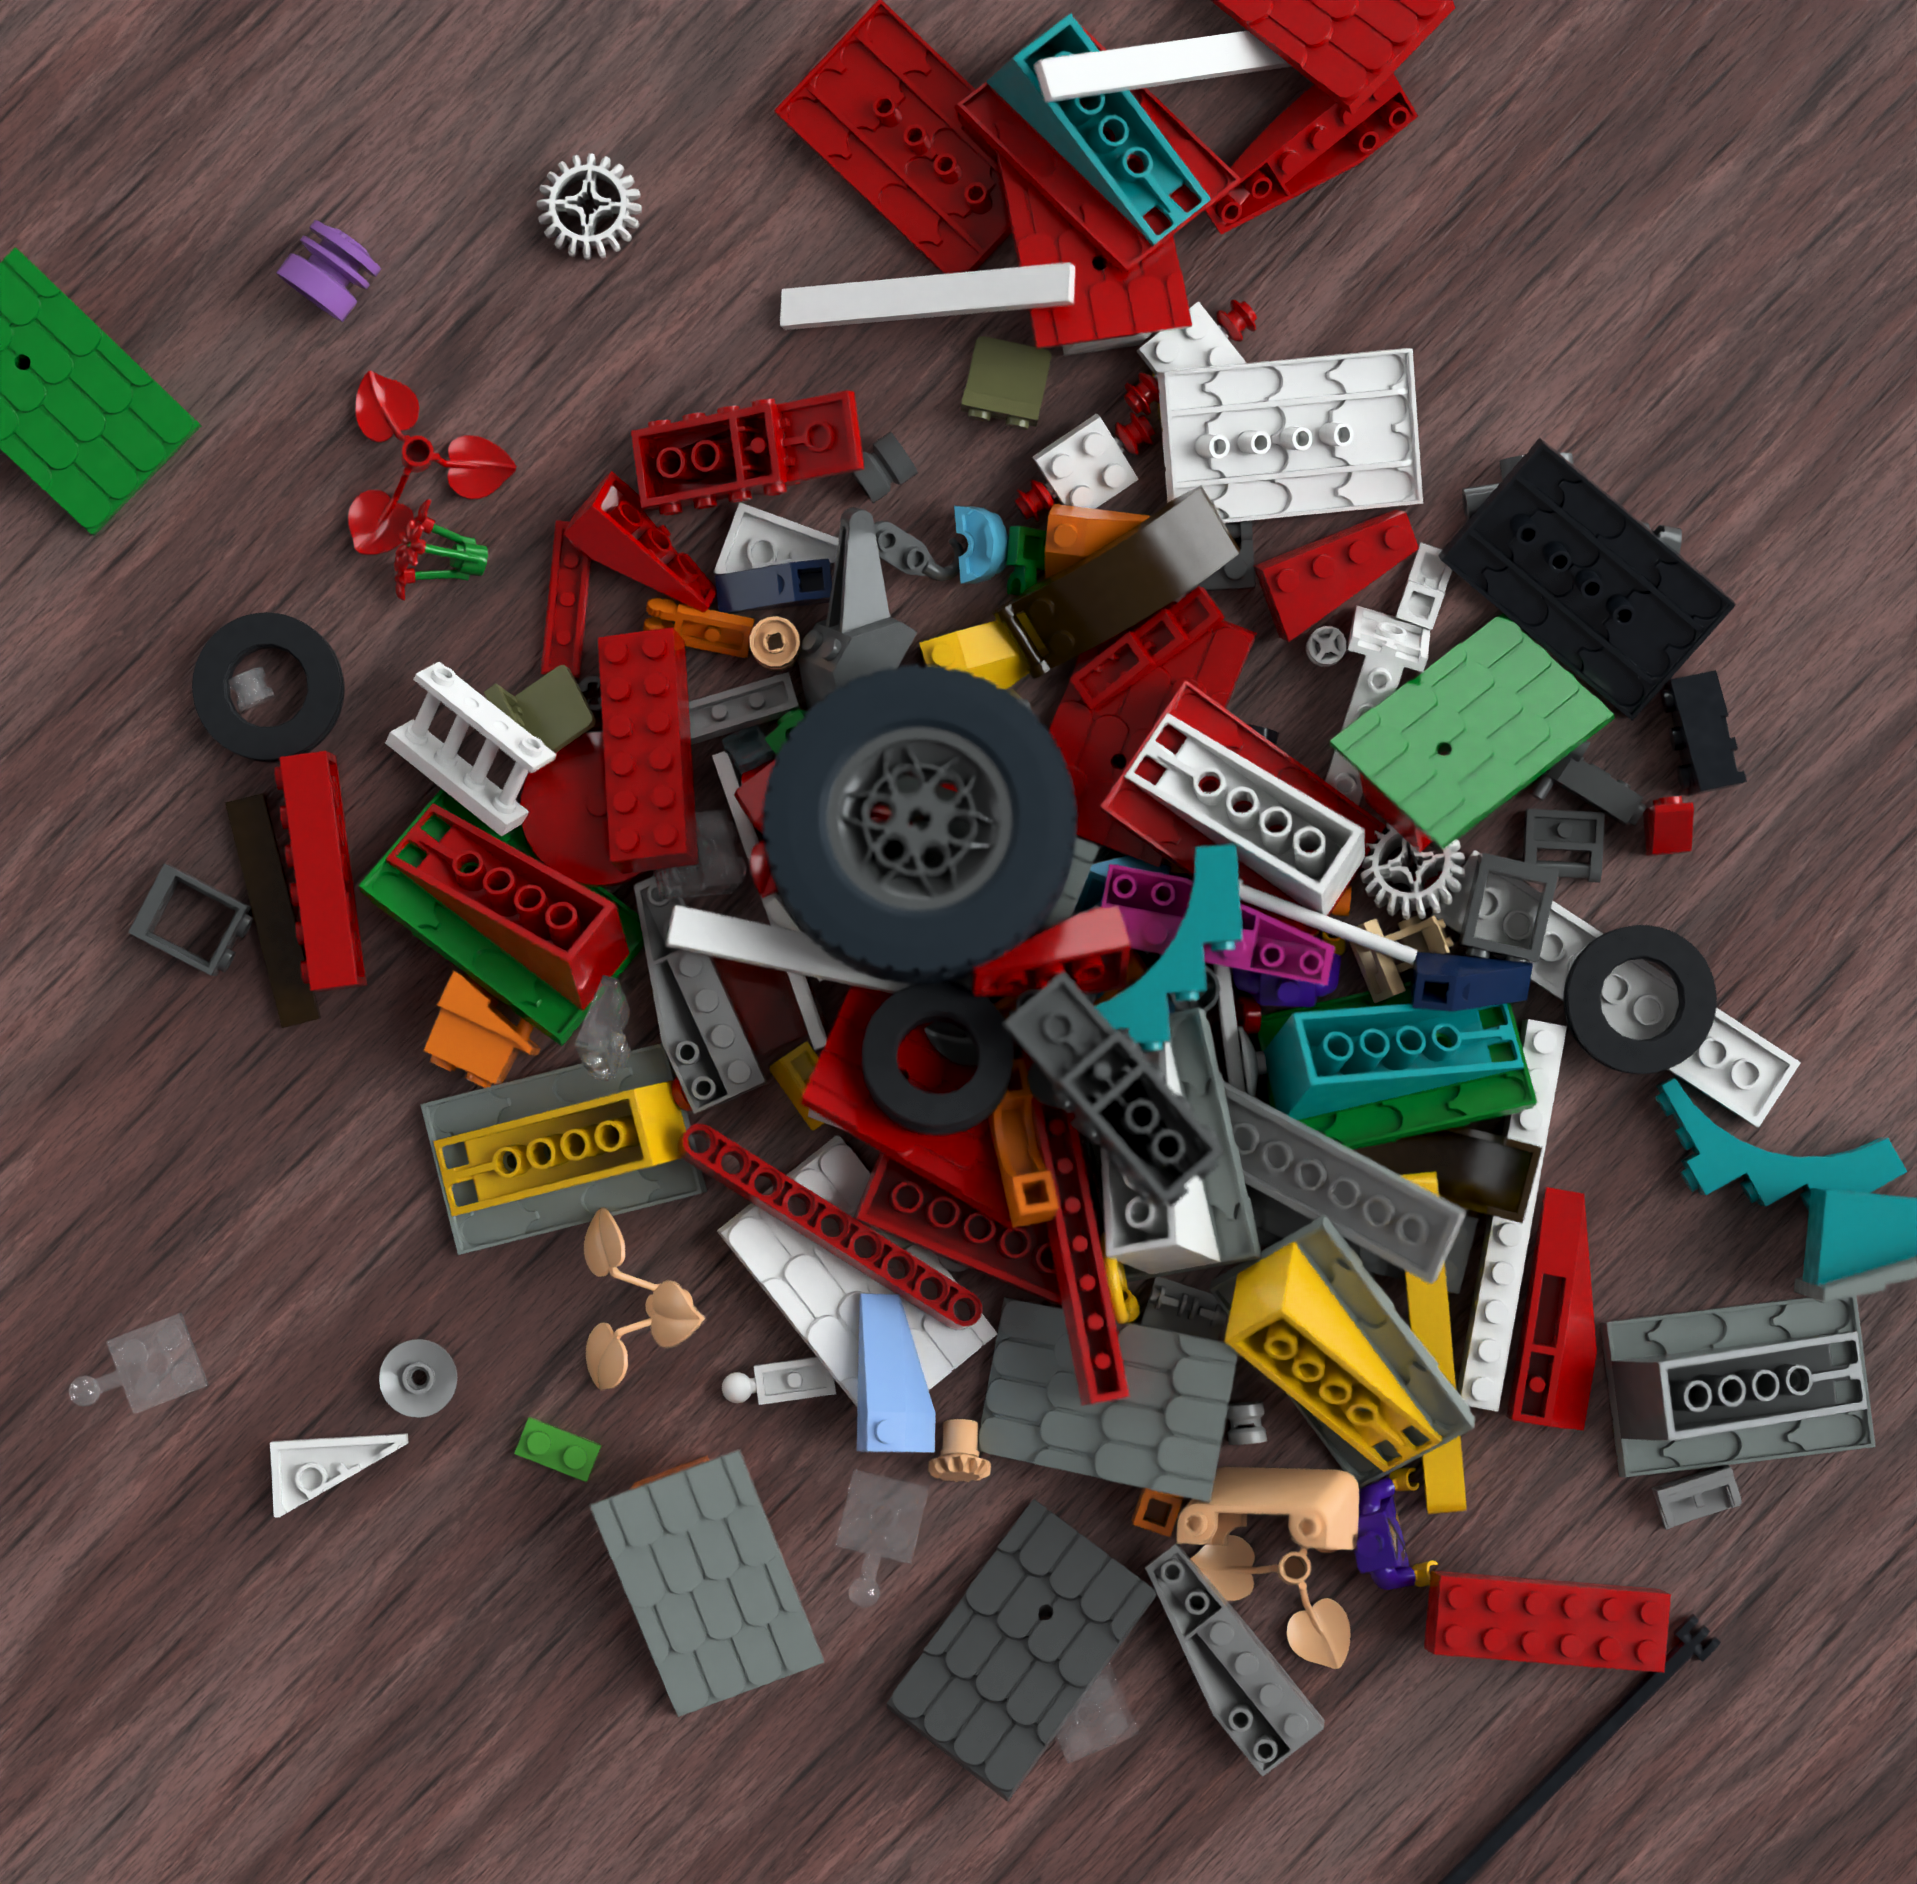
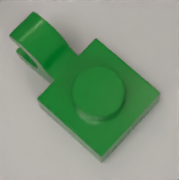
[1006,526,1047,596]

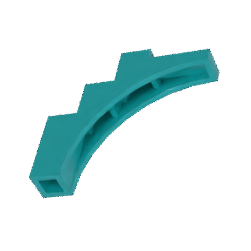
[1094,844,1243,1052]
[1656,1078,1907,1211]

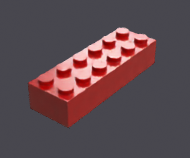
[598,627,698,874]
[275,751,367,992]
[853,1151,1100,1307]
[1424,1570,1671,1673]

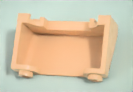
[1177,1467,1359,1550]

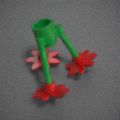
[394,499,488,601]

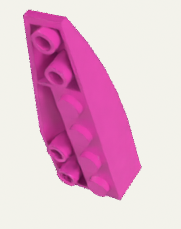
[1101,864,1335,986]

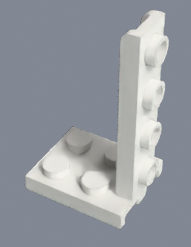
[1325,605,1430,806]

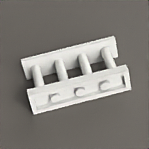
[385,662,556,836]

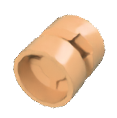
[750,616,801,671]

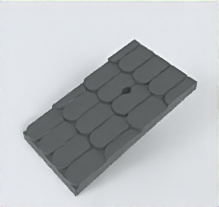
[887,1499,1157,1802]

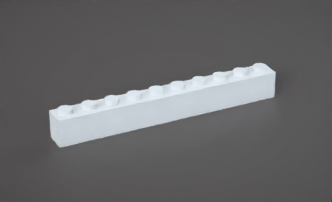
[1457,1019,1567,1412]

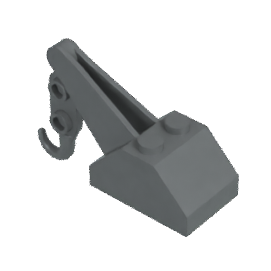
[797,507,964,710]

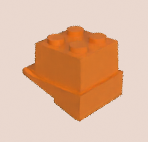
[424,971,541,1088]

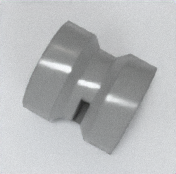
[1226,1401,1267,1445]

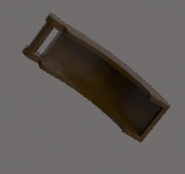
[992,485,1241,679]
[1353,1126,1543,1224]

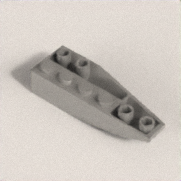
[634,869,768,1114]
[1145,1543,1325,1777]

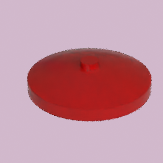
[520,732,645,887]

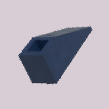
[715,558,832,614]
[1410,952,1533,1011]

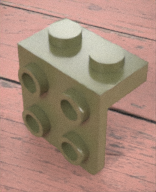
[961,336,1051,430]
[484,665,595,753]

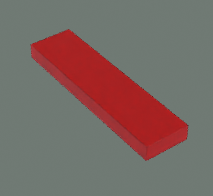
[541,520,592,679]

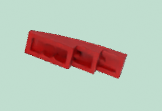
[1069,586,1225,710]

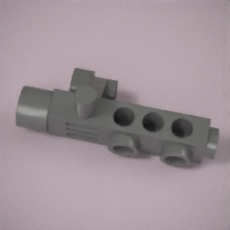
[1530,740,1647,826]

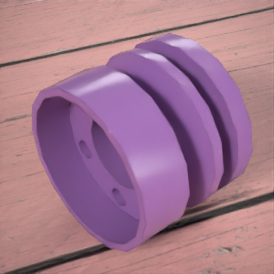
[276,220,381,322]

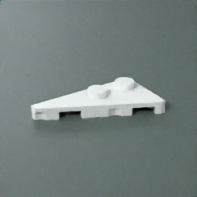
[714,502,839,575]
[270,1433,409,1517]

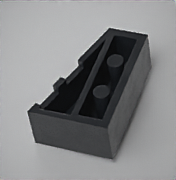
[1661,670,1747,796]

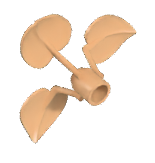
[584,1207,705,1391]
[1190,1515,1351,1669]

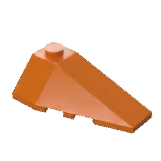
[1045,504,1150,579]

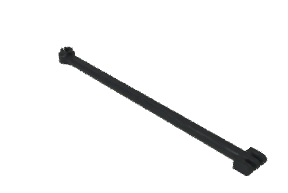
[1438,1614,1721,1884]

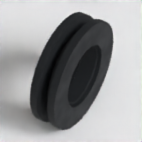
[192,612,345,762]
[1563,925,1717,1074]
[862,981,1014,1135]

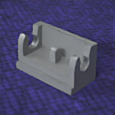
[1651,1465,1742,1530]

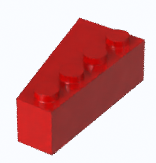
[1253,509,1419,642]

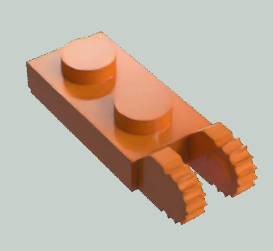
[643,597,755,658]

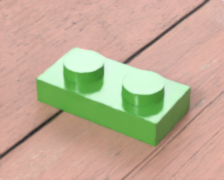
[514,1417,602,1482]

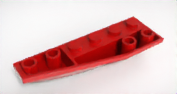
[1204,73,1418,235]
[1506,1187,1597,1431]

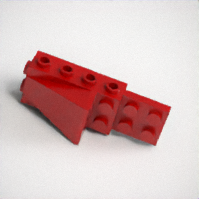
[631,390,865,516]

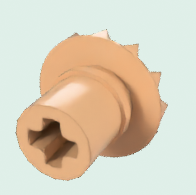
[928,1419,991,1482]

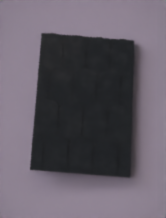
[1438,438,1736,721]

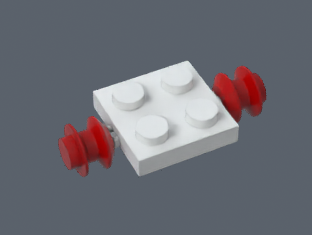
[1124,299,1257,415]
[1014,412,1155,522]

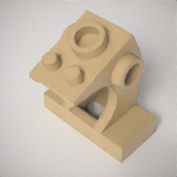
[1349,915,1453,1004]

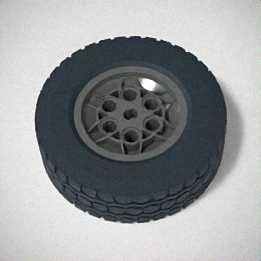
[762,665,1077,984]

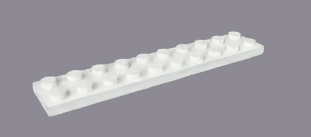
[1431,850,1801,1128]

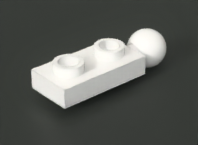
[722,1357,836,1405]

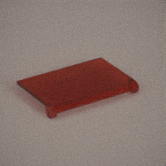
[712,924,828,1056]

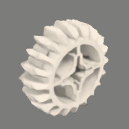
[537,154,642,260]
[1360,822,1466,920]

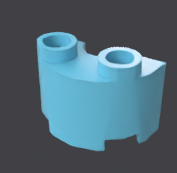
[954,506,1009,584]

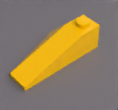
[919,612,1049,690]

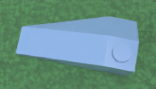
[857,1293,935,1453]

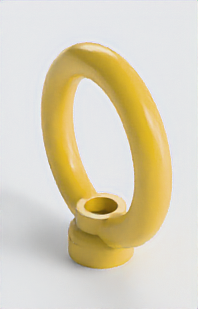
[1099,1232,1140,1324]

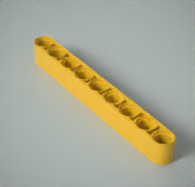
[1399,1172,1467,1514]

